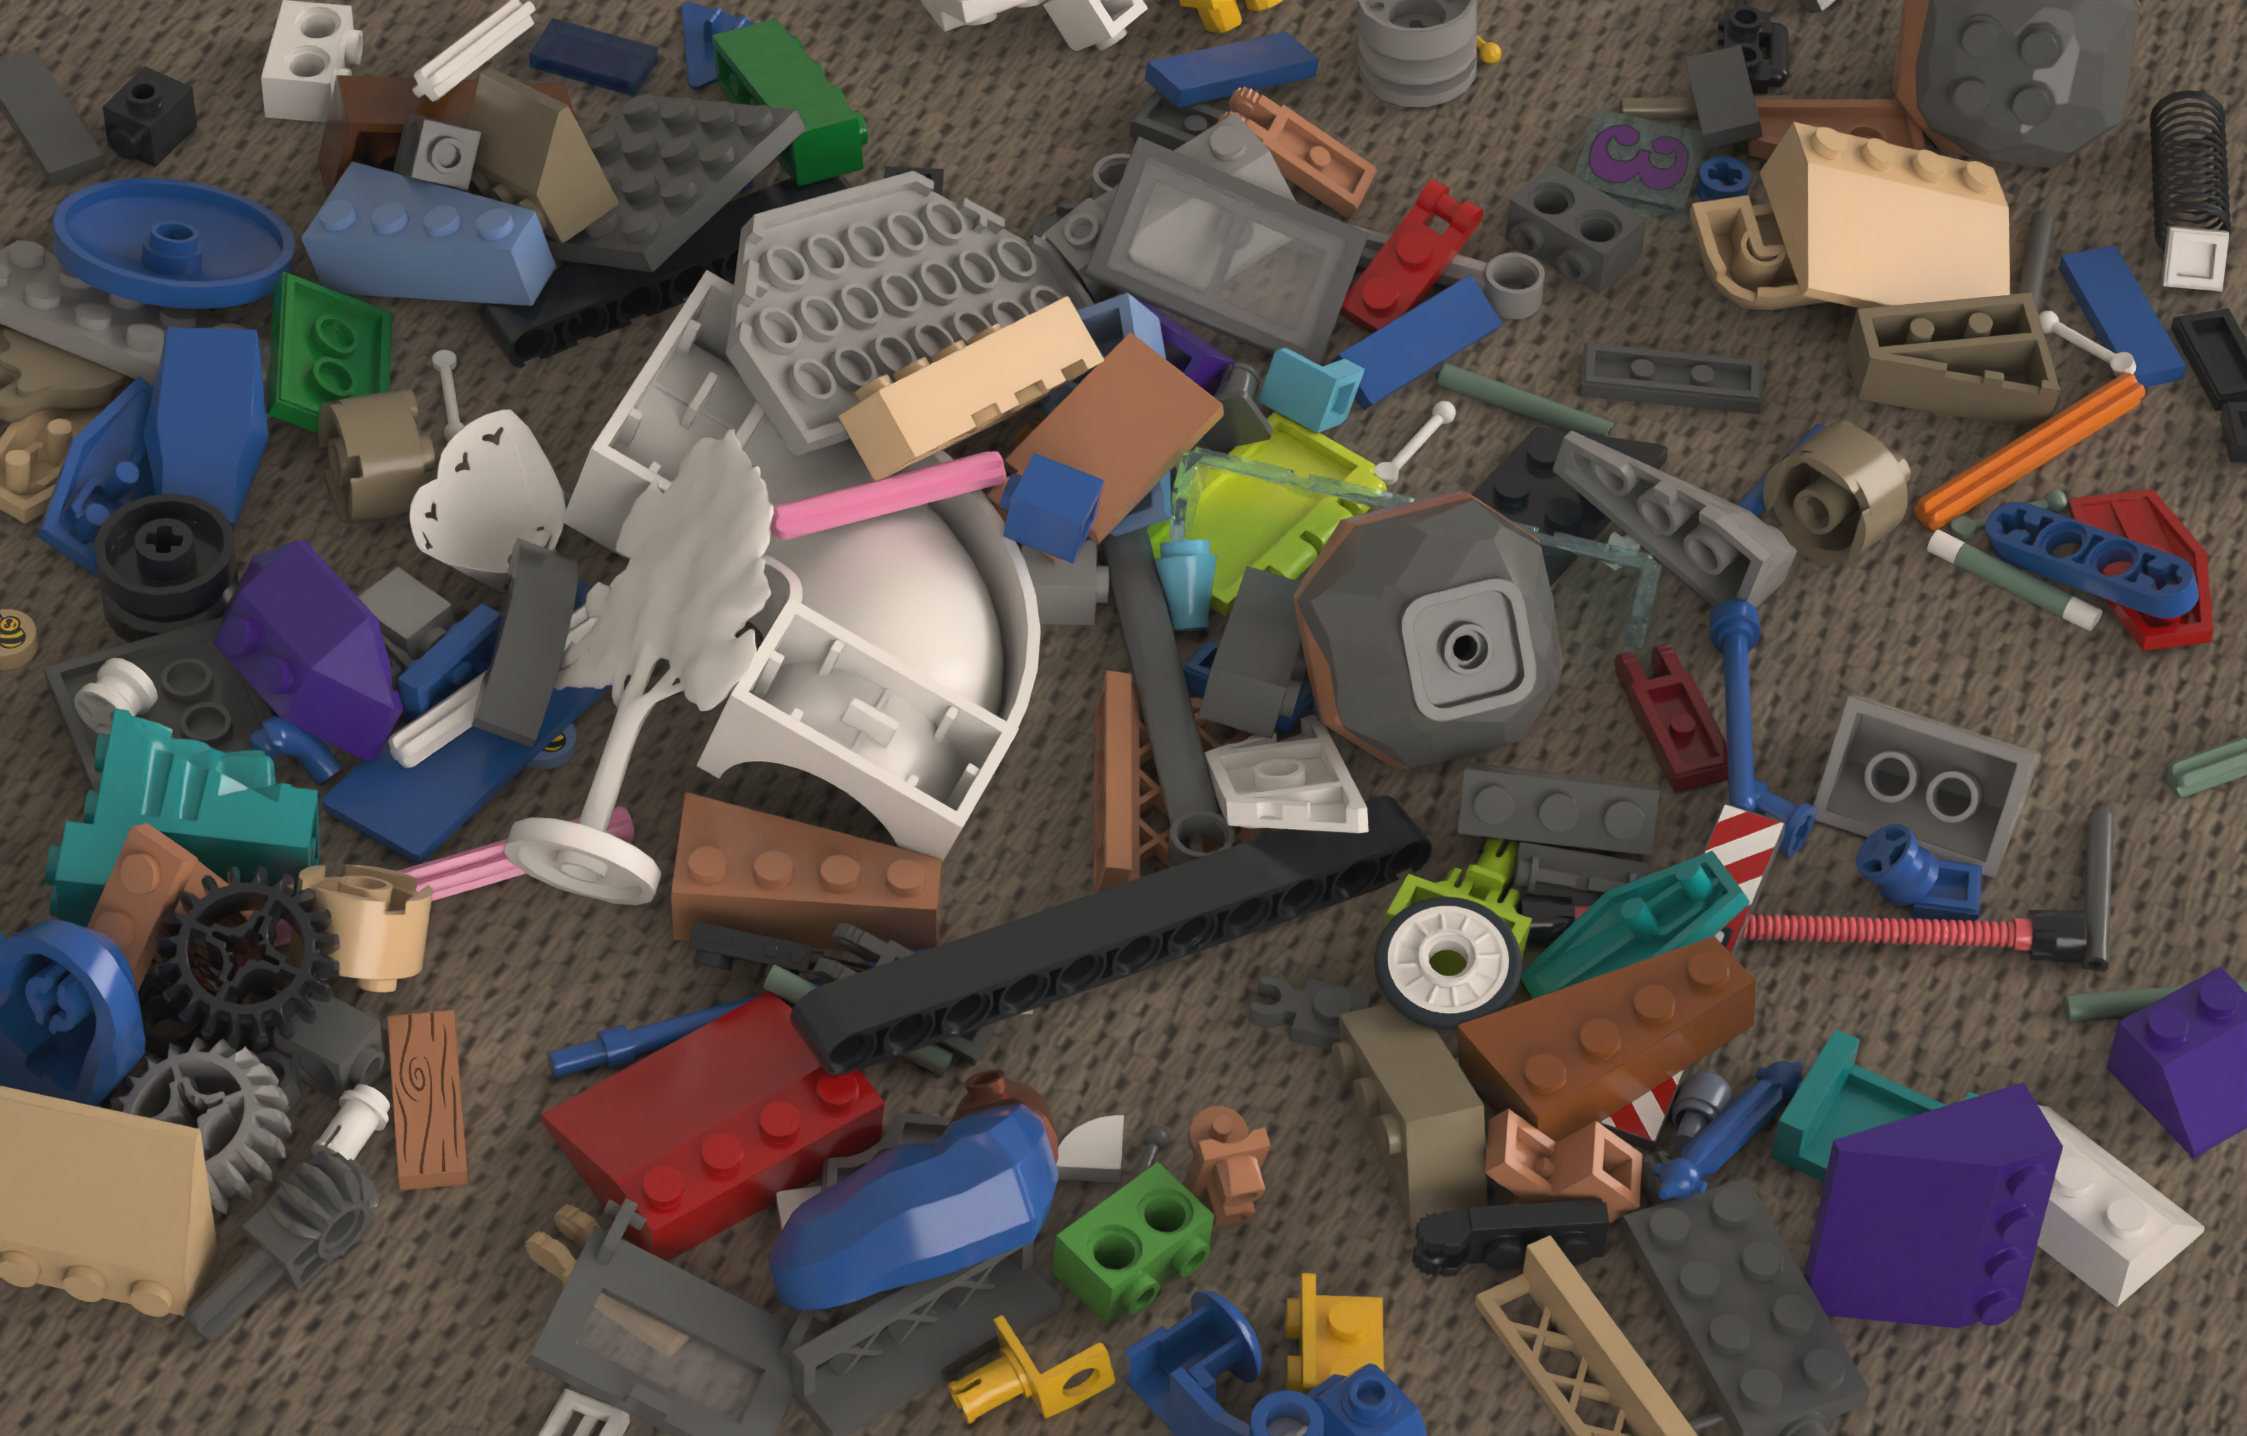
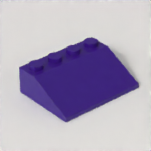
[1804,1082,2063,1328]

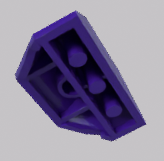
[213,541,403,761]

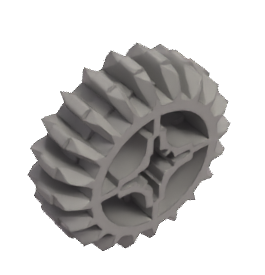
[110,1037,292,1215]

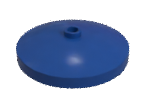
[51,178,295,309]

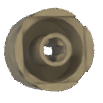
[318,388,435,523]
[1763,420,1911,567]

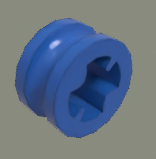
[1697,156,1751,202]

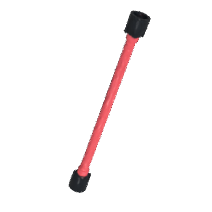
[1518,894,2087,962]

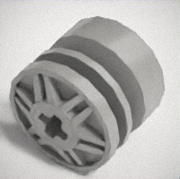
[1357,0,1477,107]

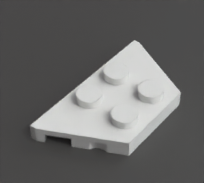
[1204,715,1369,833]

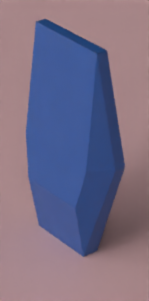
[143,327,269,530]
[37,376,156,578]

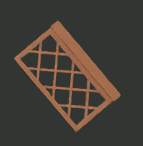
[1093,670,1254,894]

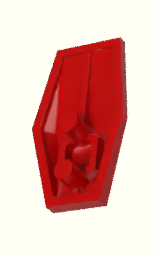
[2068,489,2214,651]

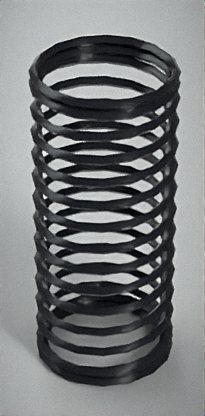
[2150,90,2231,252]

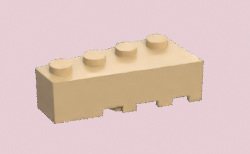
[838,296,1104,482]

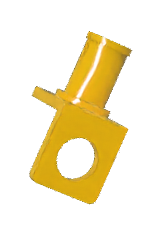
[947,1315,1115,1424]

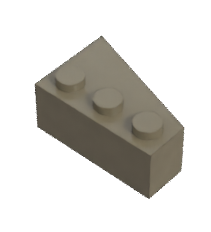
[1332,1003,1488,1230]

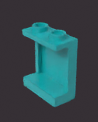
[1771,1029,1979,1182]

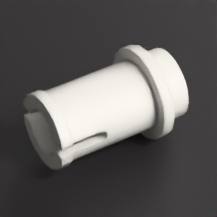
[311,1084,390,1160]

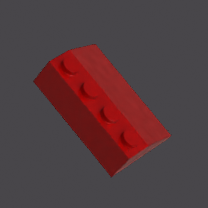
[541,991,885,1262]

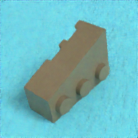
[1845,293,2060,428]

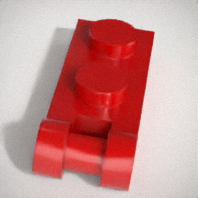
[1340,179,1484,334]

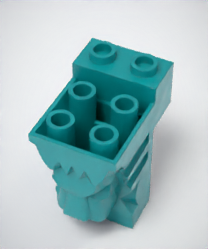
[45,709,320,927]

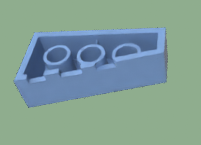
[301,161,556,306]

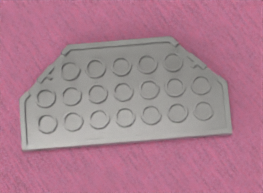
[726,171,1094,457]

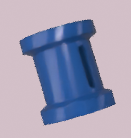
[1753,779,1816,858]

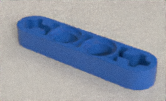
[1985,502,2199,619]

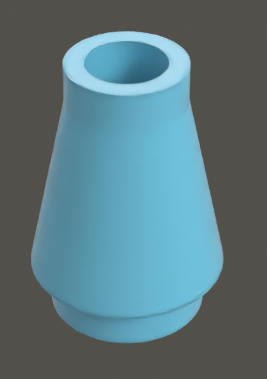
[1155,540,1217,632]

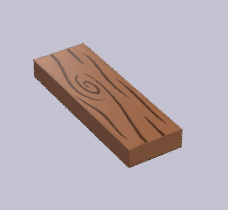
[387,1010,468,1190]

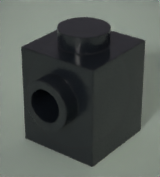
[103,66,197,168]

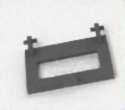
[526,1198,831,1436]

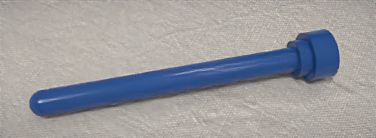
[1709,599,1760,812]

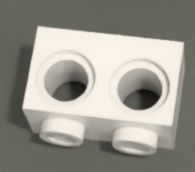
[261,0,363,123]

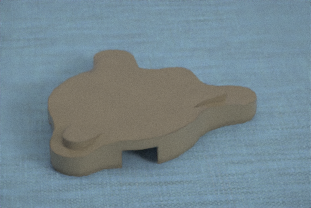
[0,325,136,422]

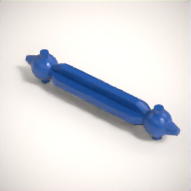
[1653,1061,1803,1200]

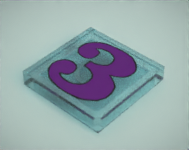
[1574,109,1706,223]

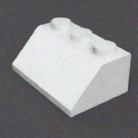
[2037,1105,2205,1307]

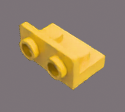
[1285,1273,1384,1395]

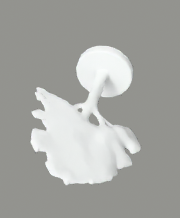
[503,429,774,905]

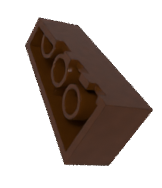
[318,75,576,198]

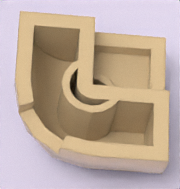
[1690,195,1828,310]

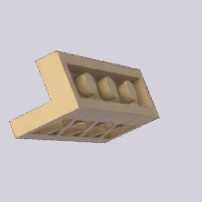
[1475,1235,1698,1436]

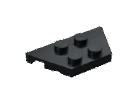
[1471,427,1668,587]

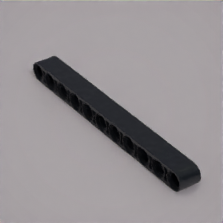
[790,796,1433,1076]

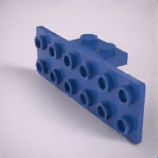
[322,579,611,863]

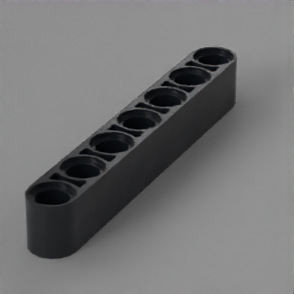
[481,175,852,368]

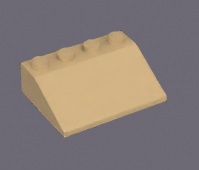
[1760,122,2010,308]
[0,1086,218,1317]

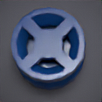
[1856,824,1939,906]

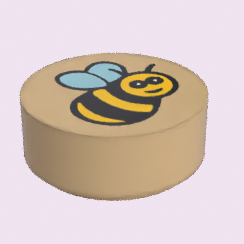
[0,609,38,670]

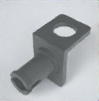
[1170,362,1273,492]

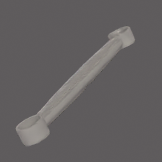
[1092,154,1545,319]

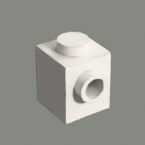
[1043,0,1148,51]

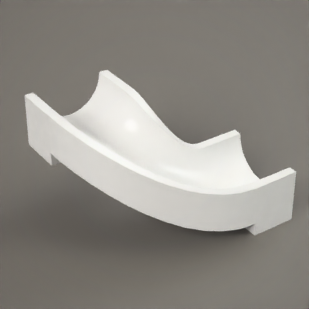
[562,270,1041,862]

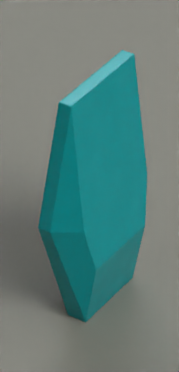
[1520,851,1750,999]

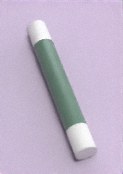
[1927,529,2102,632]

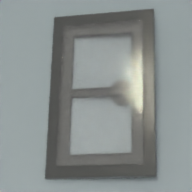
[1084,137,1369,365]

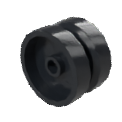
[94,493,239,643]

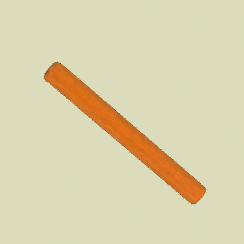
[1913,373,2145,531]

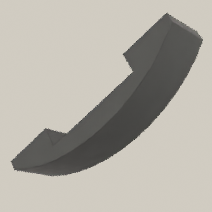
[472,538,578,748]

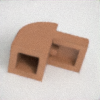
[1485,1109,1643,1224]

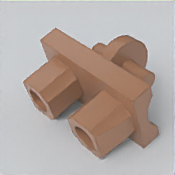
[1183,1106,1271,1228]

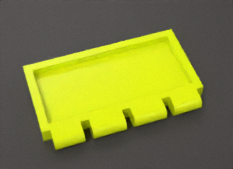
[1147,411,1387,617]

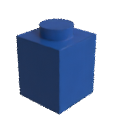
[1000,453,1105,564]

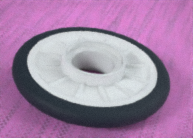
[1374,897,1522,1030]

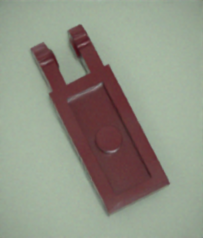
[1614,643,1728,793]

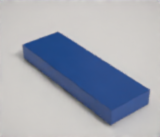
[1145,31,1319,108]
[2058,245,2186,387]
[1331,274,1503,410]

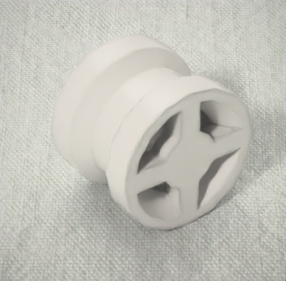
[74,658,158,734]

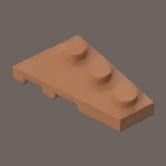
[1746,99,1926,160]

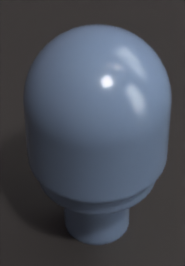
[1672,1072,1733,1152]

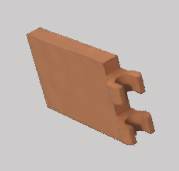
[987,332,1224,564]

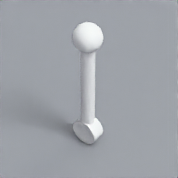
[2039,311,2136,377]
[432,350,465,442]
[1374,401,1456,485]

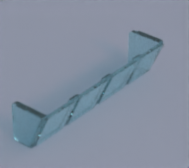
[1169,447,1662,655]

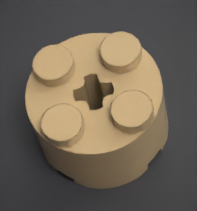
[289,864,433,992]

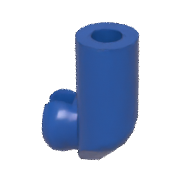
[249,716,342,785]

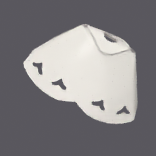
[409,409,566,593]

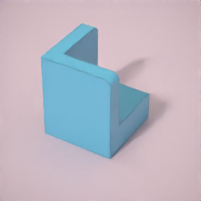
[1257,348,1365,433]

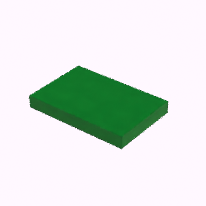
[267,271,392,434]

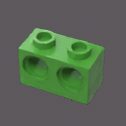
[1052,1162,1214,1325]

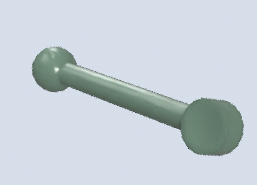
[1950,490,2067,539]

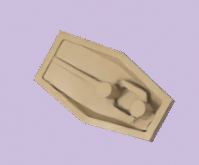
[0,386,124,524]

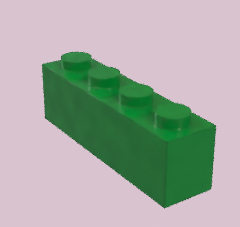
[712,19,868,187]

